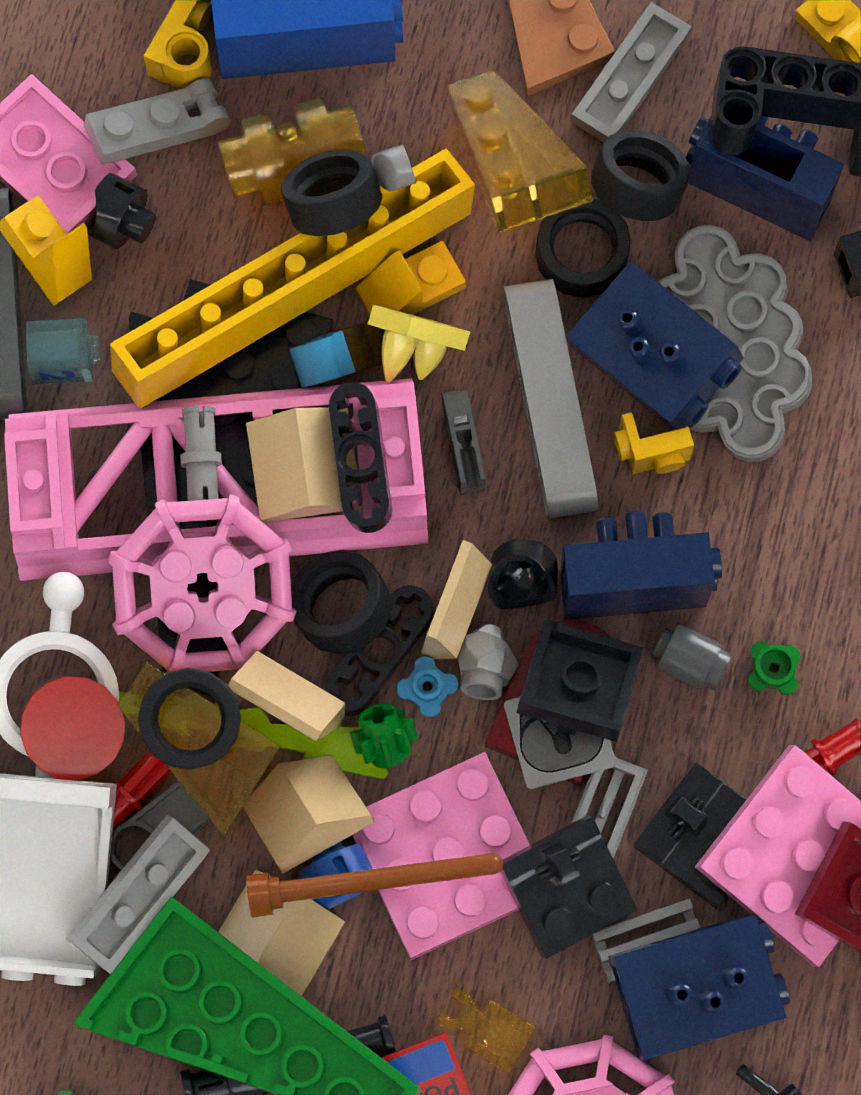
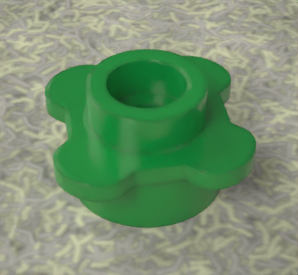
[747,641,801,695]

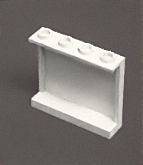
[0,773,117,986]

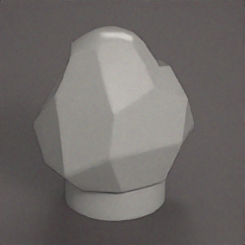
[458,624,519,700]

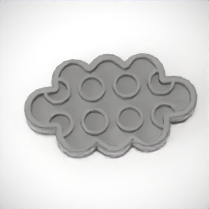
[658,225,813,463]

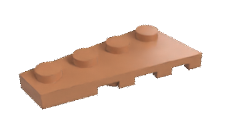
[507,0,615,96]

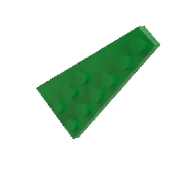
[73,896,422,1095]

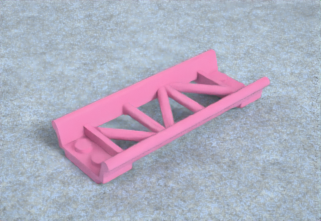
[4,378,428,581]

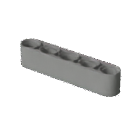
[503,278,598,520]

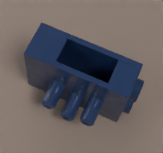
[686,116,844,242]
[566,261,744,431]
[559,511,722,620]
[608,914,790,1061]

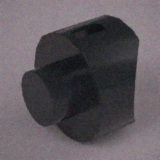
[87,173,156,249]
[487,539,558,609]

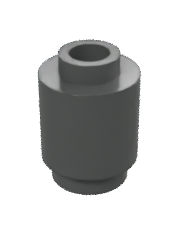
[652,623,733,691]

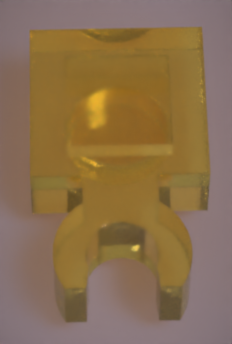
[437,988,536,1074]

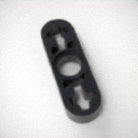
[329,382,392,533]
[326,585,433,716]

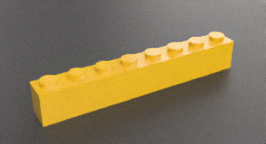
[110,148,475,409]

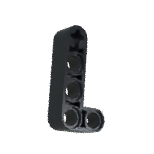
[709,47,861,155]

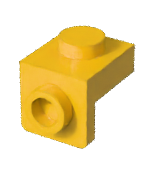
[613,412,694,475]

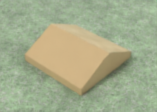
[246,408,363,523]
[420,540,492,659]
[228,651,345,741]
[242,755,374,874]
[218,869,346,996]

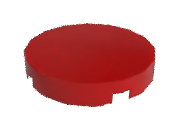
[20,675,125,780]

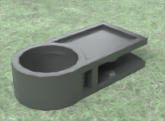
[441,389,486,495]
[110,779,212,871]

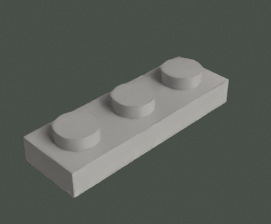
[571,2,692,142]
[66,815,210,975]

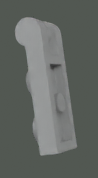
[84,78,231,165]

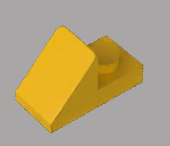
[0,195,92,306]
[355,240,466,316]

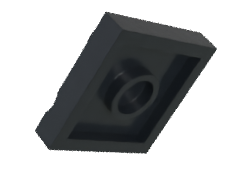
[516,619,644,742]
[633,762,746,909]
[500,815,638,959]

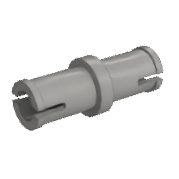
[180,406,222,501]

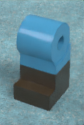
[289,320,385,388]

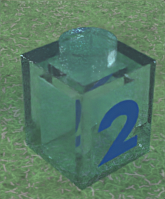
[26,318,101,385]

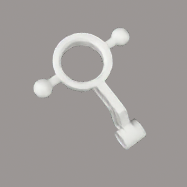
[0,572,119,778]

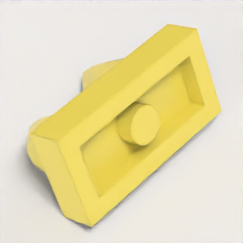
[368,305,470,383]

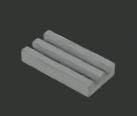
[572,757,648,859]
[591,898,701,984]

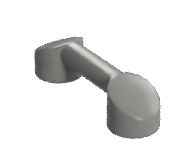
[371,144,416,191]

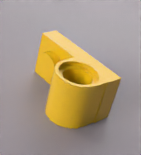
[143,0,212,89]
[794,0,861,64]

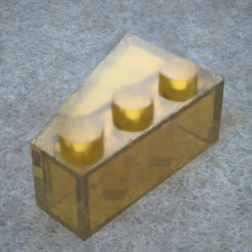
[447,70,593,233]
[118,662,282,836]

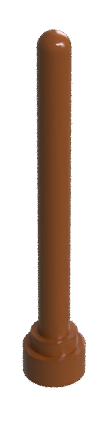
[246,853,503,918]

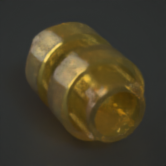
[218,97,367,206]

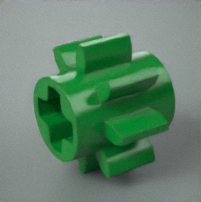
[350,703,418,768]

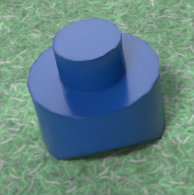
[299,841,373,909]

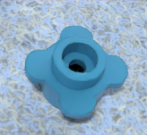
[397,656,458,717]

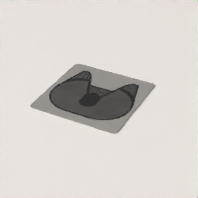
[504,697,616,789]

